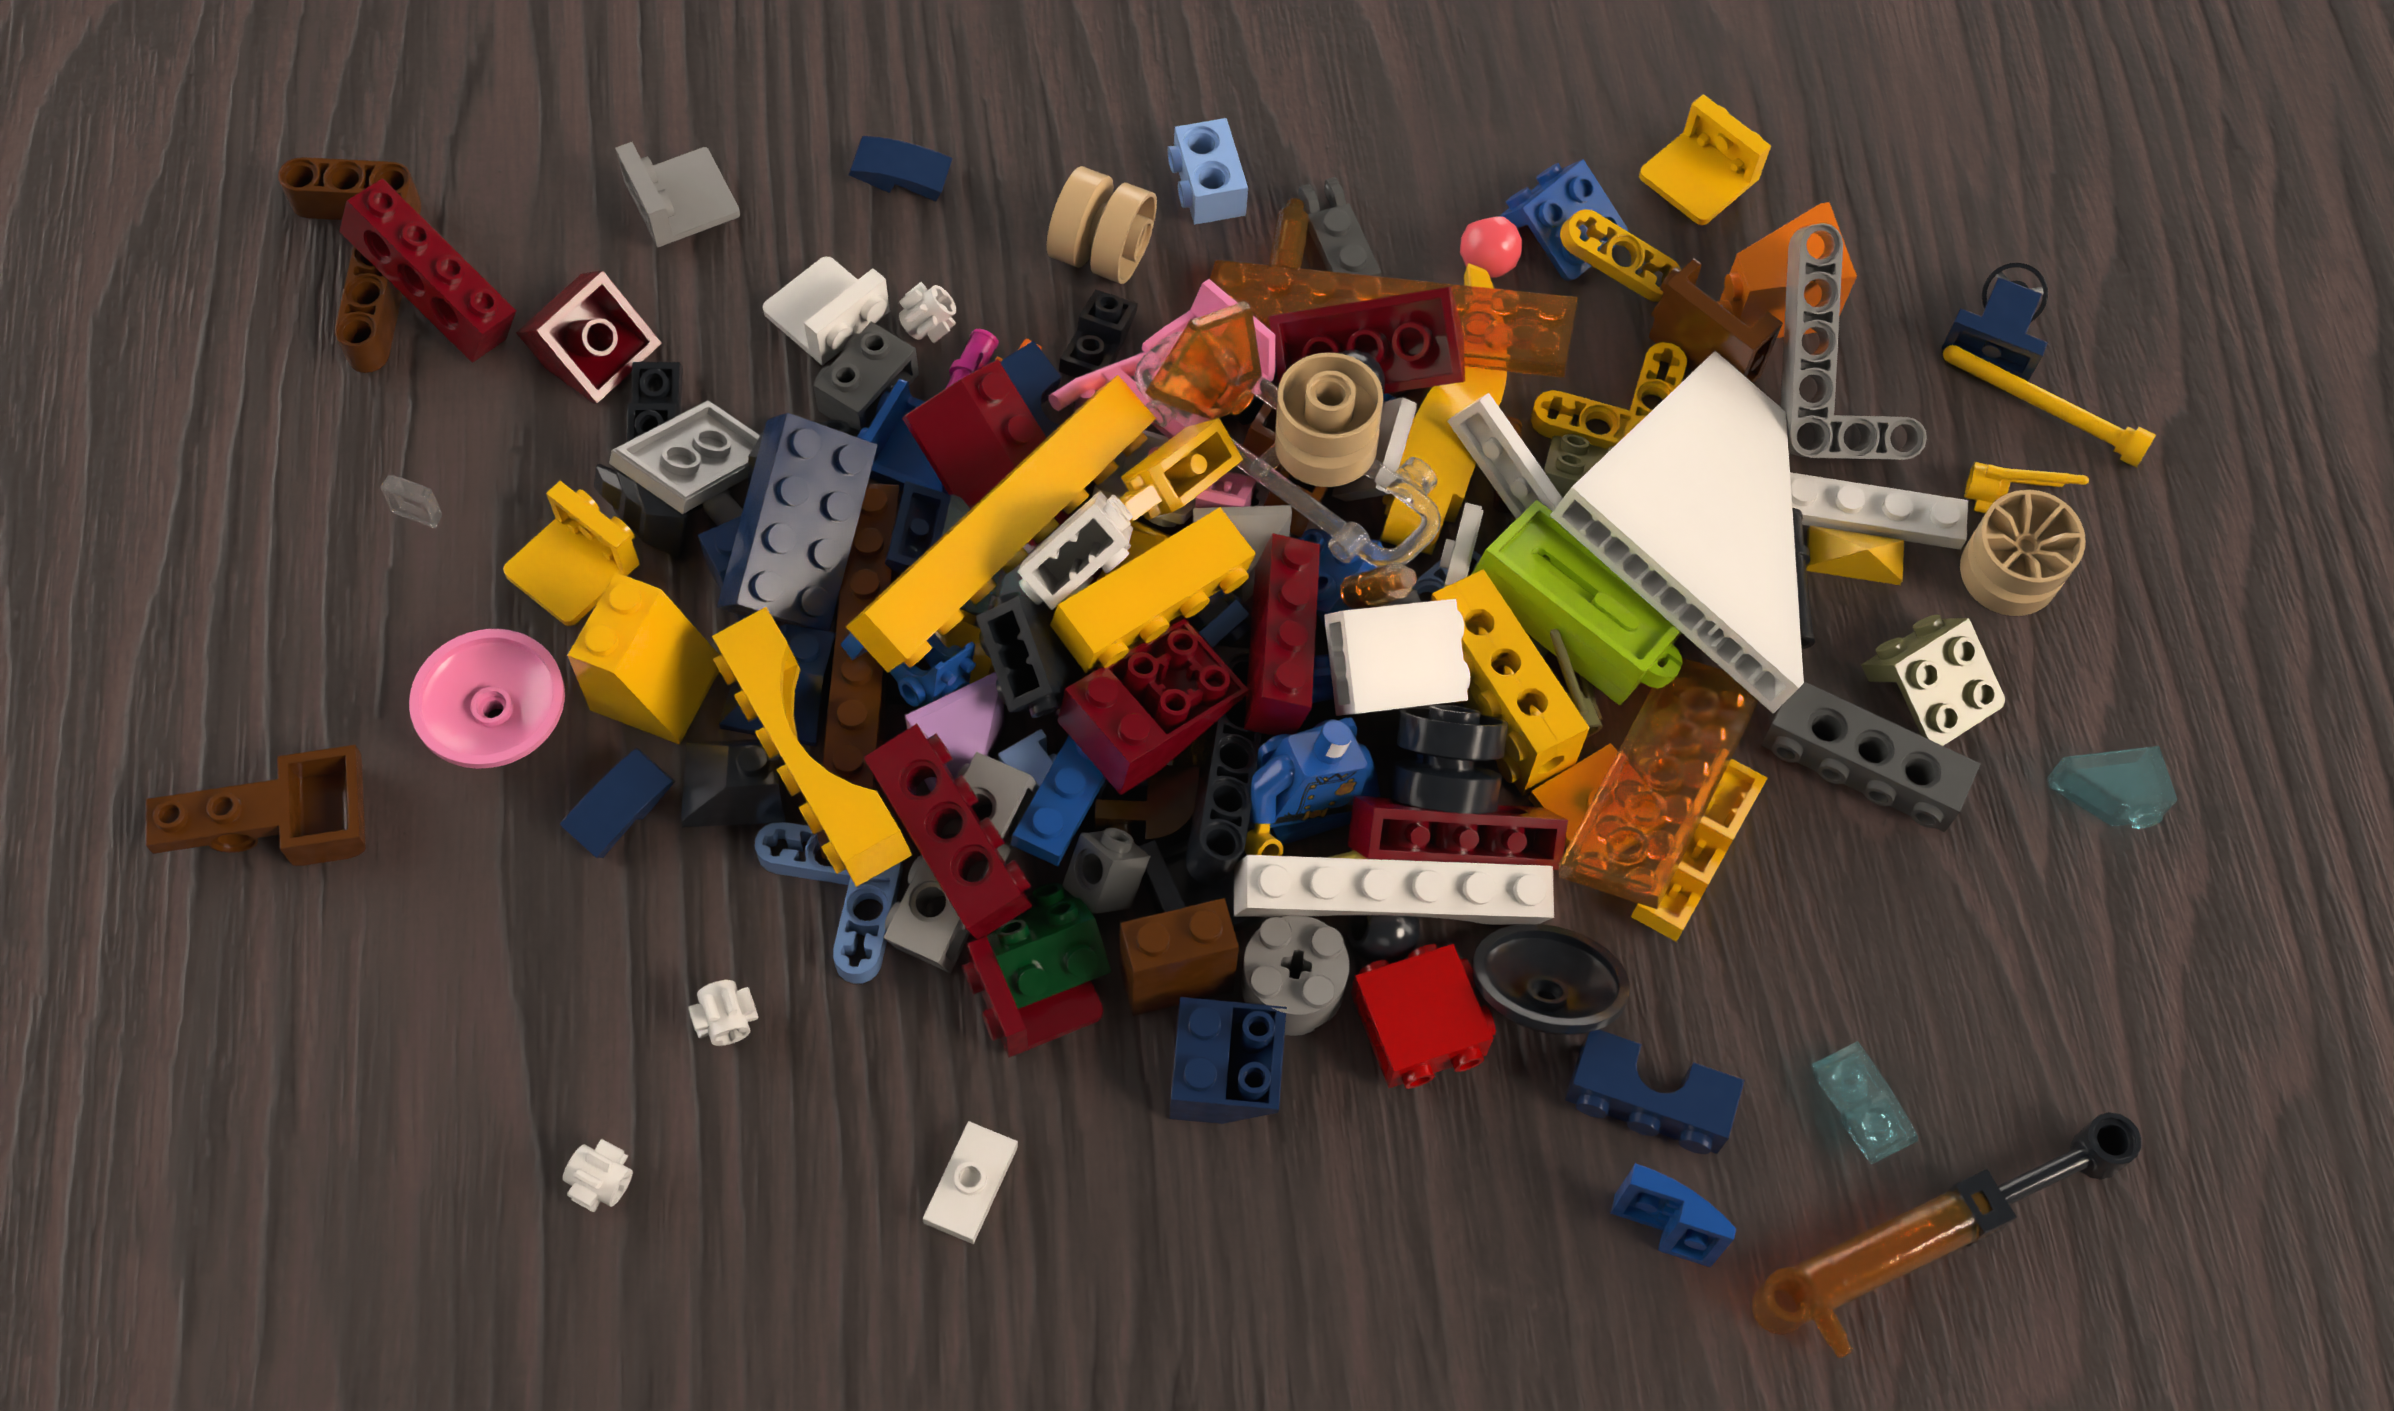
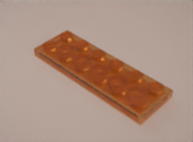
[1559,658,1759,909]

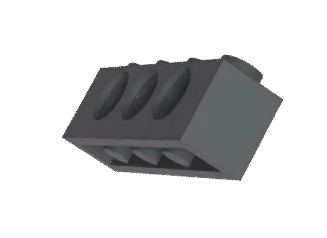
[1761,682,1981,832]

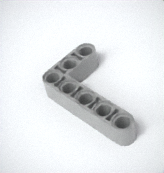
[1780,223,1927,460]

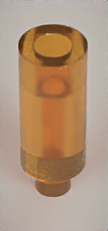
[1267,198,1309,285]
[1340,562,1417,609]

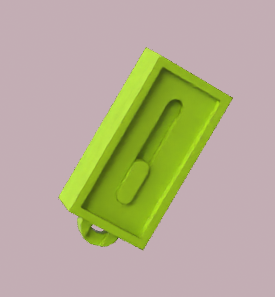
[1471,499,1683,706]

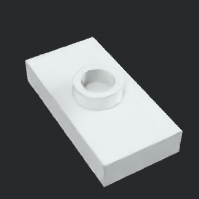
[1439,502,1484,587]
[923,1121,1018,1244]

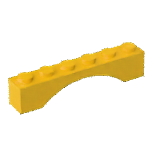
[712,607,912,887]

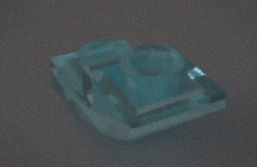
[1811,1041,1918,1164]

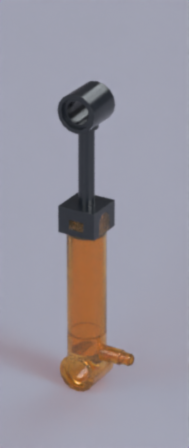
[1752,1112,2142,1358]

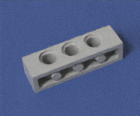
[883,752,1040,973]

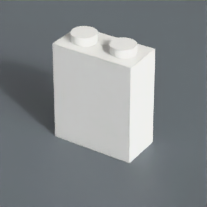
[1324,599,1470,716]

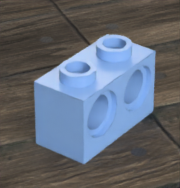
[1168,118,1248,225]

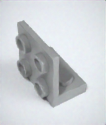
[615,142,740,248]

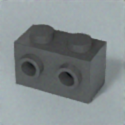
[813,321,919,431]

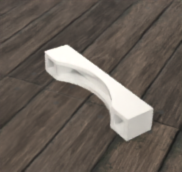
[1234,855,1554,925]

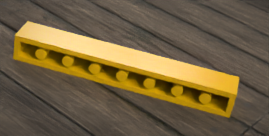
[846,375,1156,673]

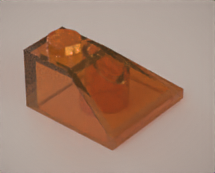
[1145,301,1262,420]

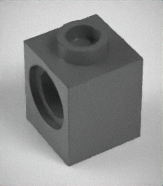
[1062,828,1150,914]

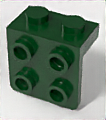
[987,882,1112,1009]

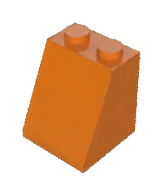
[1717,202,1857,338]

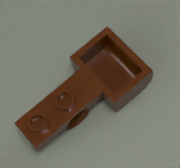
[146,745,366,866]

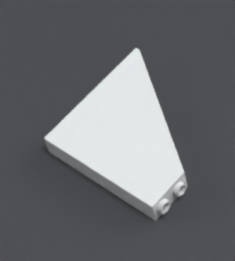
[1550,351,1804,714]

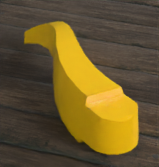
[1379,263,1507,555]

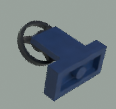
[1942,263,2048,381]

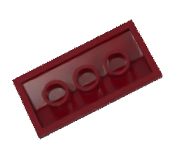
[1269,286,1465,394]

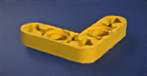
[1531,342,1687,449]

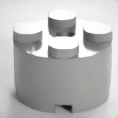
[1241,916,1349,1036]

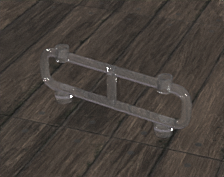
[1134,325,1441,569]

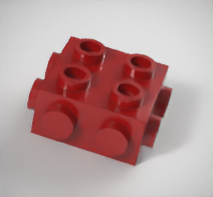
[1351,944,1496,1089]

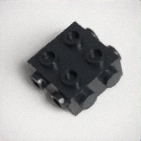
[976,592,1091,718]

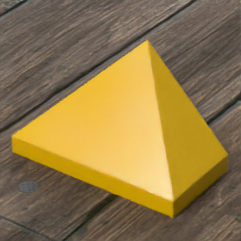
[1806,526,1904,585]

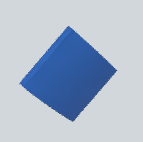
[1610,1163,1736,1267]

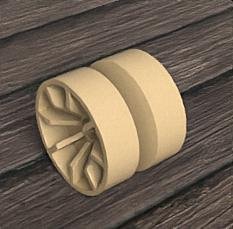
[1047,166,1157,284]
[1275,353,1383,487]
[1960,490,2086,616]

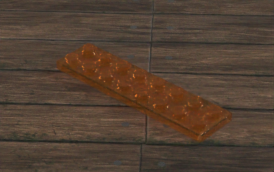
[1210,260,1578,378]

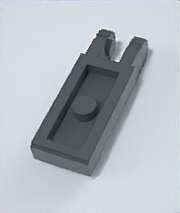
[1298,177,1381,293]

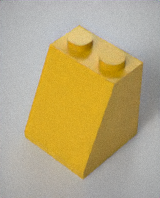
[567,572,719,744]

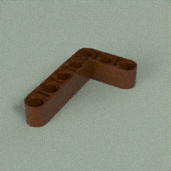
[278,157,421,373]

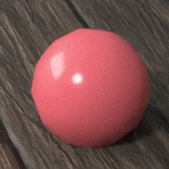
[1460,217,1522,278]

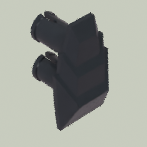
[594,464,703,558]

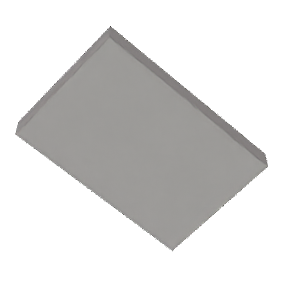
[609,400,760,514]

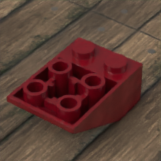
[1058,618,1249,795]

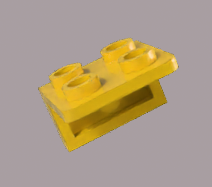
[1639,94,1771,225]
[503,481,640,626]

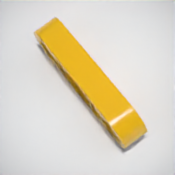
[1560,209,1681,302]

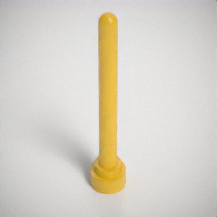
[1943,345,2156,468]

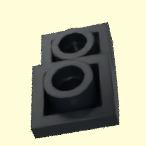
[1059,289,1138,378]
[627,362,683,442]

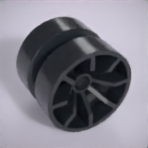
[1390,705,1508,814]

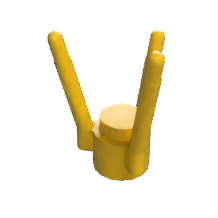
[1964,462,2089,514]

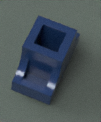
[1188,589,1252,648]

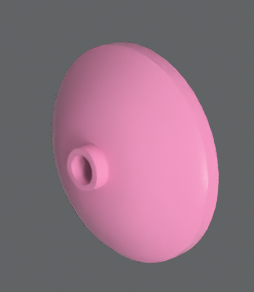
[409,629,565,769]

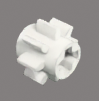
[899,282,956,343]
[688,980,759,1046]
[563,1139,633,1212]

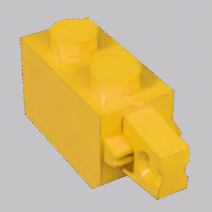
[1119,418,1243,522]

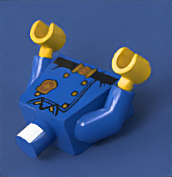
[1244,720,1381,856]

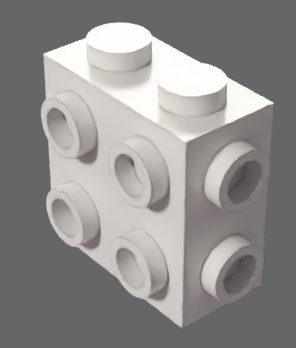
[1017,491,1133,610]

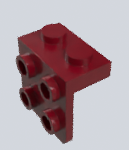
[962,936,1103,1058]

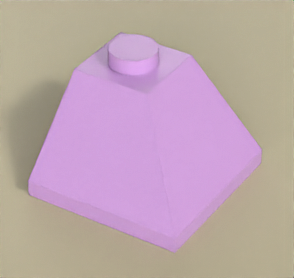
[905,672,1005,792]

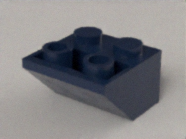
[1169,997,1287,1124]

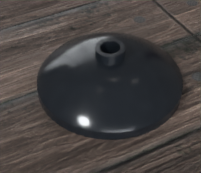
[1472,924,1630,1035]

